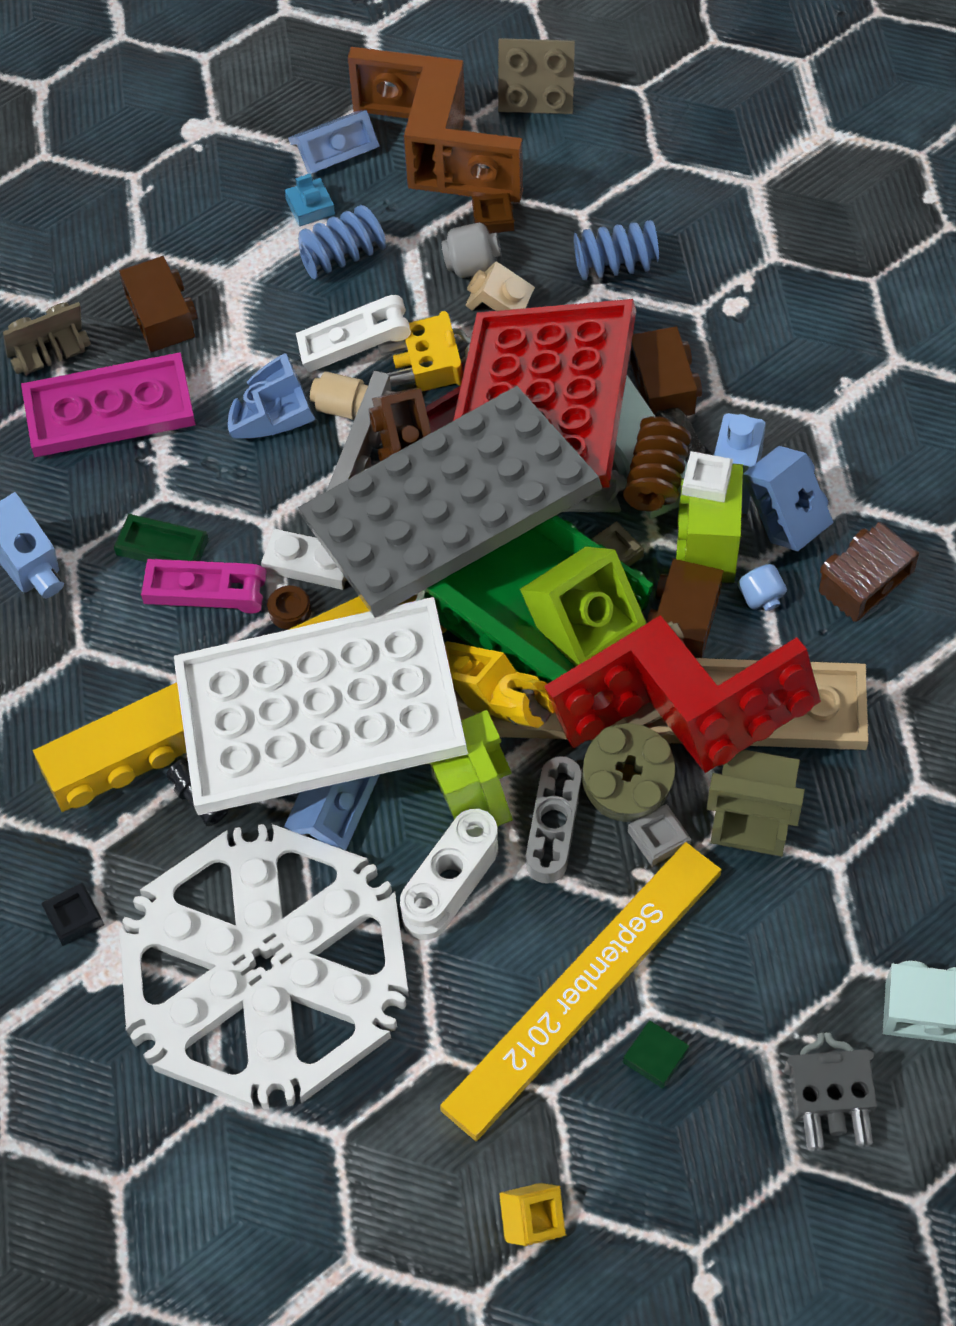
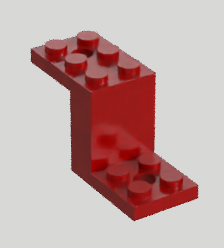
[544,615,821,773]

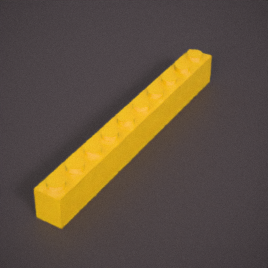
[32,594,447,812]

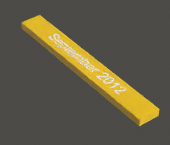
[440,842,721,1142]

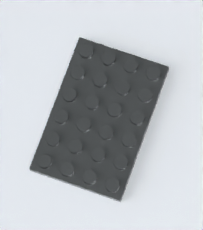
[298,386,602,617]

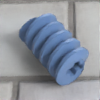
[298,205,386,279]
[574,220,659,280]

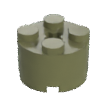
[582,723,675,822]

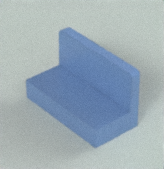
[288,110,380,174]
[283,775,379,851]

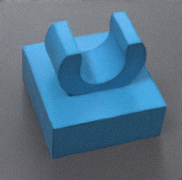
[285,173,335,227]

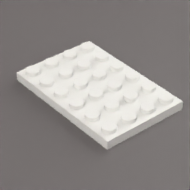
[174,597,468,815]

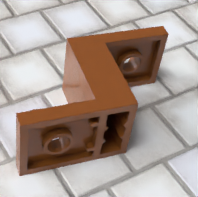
[348,47,523,203]

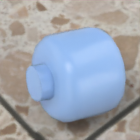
[738,564,787,611]

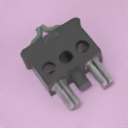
[783,1032,877,1151]

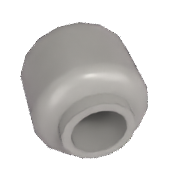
[442,223,502,278]

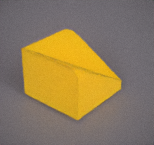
[499,1183,566,1246]

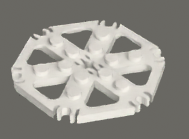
[120,824,409,1110]

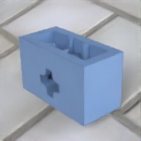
[743,446,834,551]

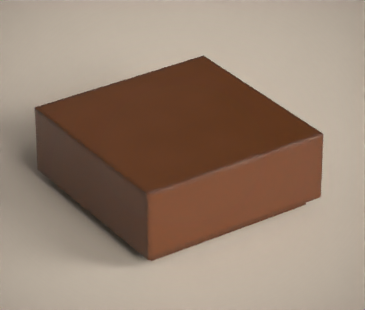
[472,193,514,234]

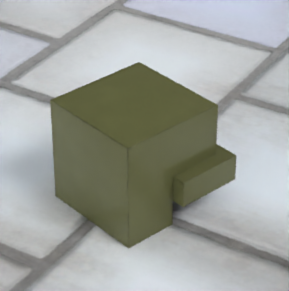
[707,750,805,856]

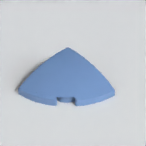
[228,353,316,438]

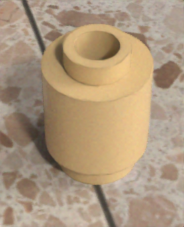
[310,371,368,420]

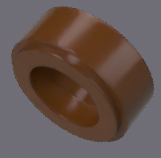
[267,585,311,630]

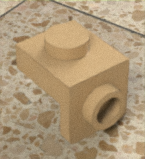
[466,261,535,311]

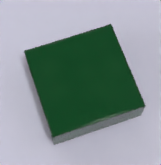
[623,1020,690,1089]

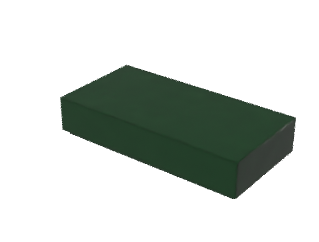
[114,513,209,562]

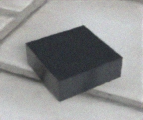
[41,882,104,946]

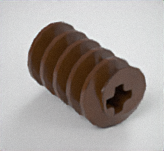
[623,416,692,512]

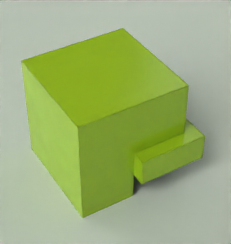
[430,710,513,827]

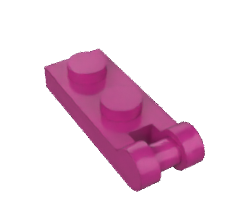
[141,559,267,613]

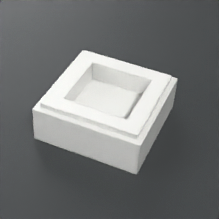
[682,451,733,502]

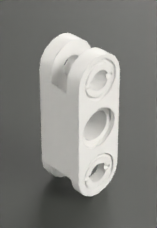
[400,809,498,940]

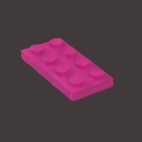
[21,352,196,457]

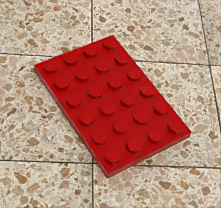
[453,299,636,488]

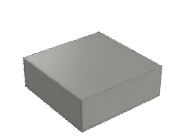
[628,804,691,867]

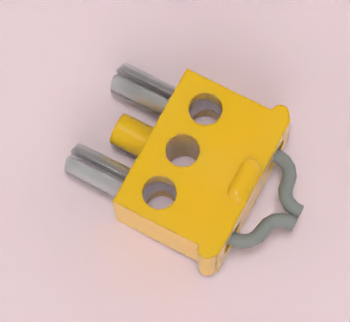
[378,311,471,392]

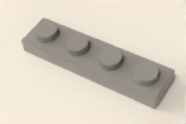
[326,371,395,491]

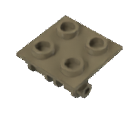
[498,38,575,114]
[3,302,91,375]

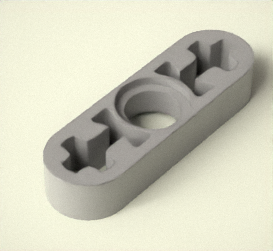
[526,756,582,883]

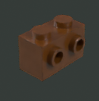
[369,388,431,461]

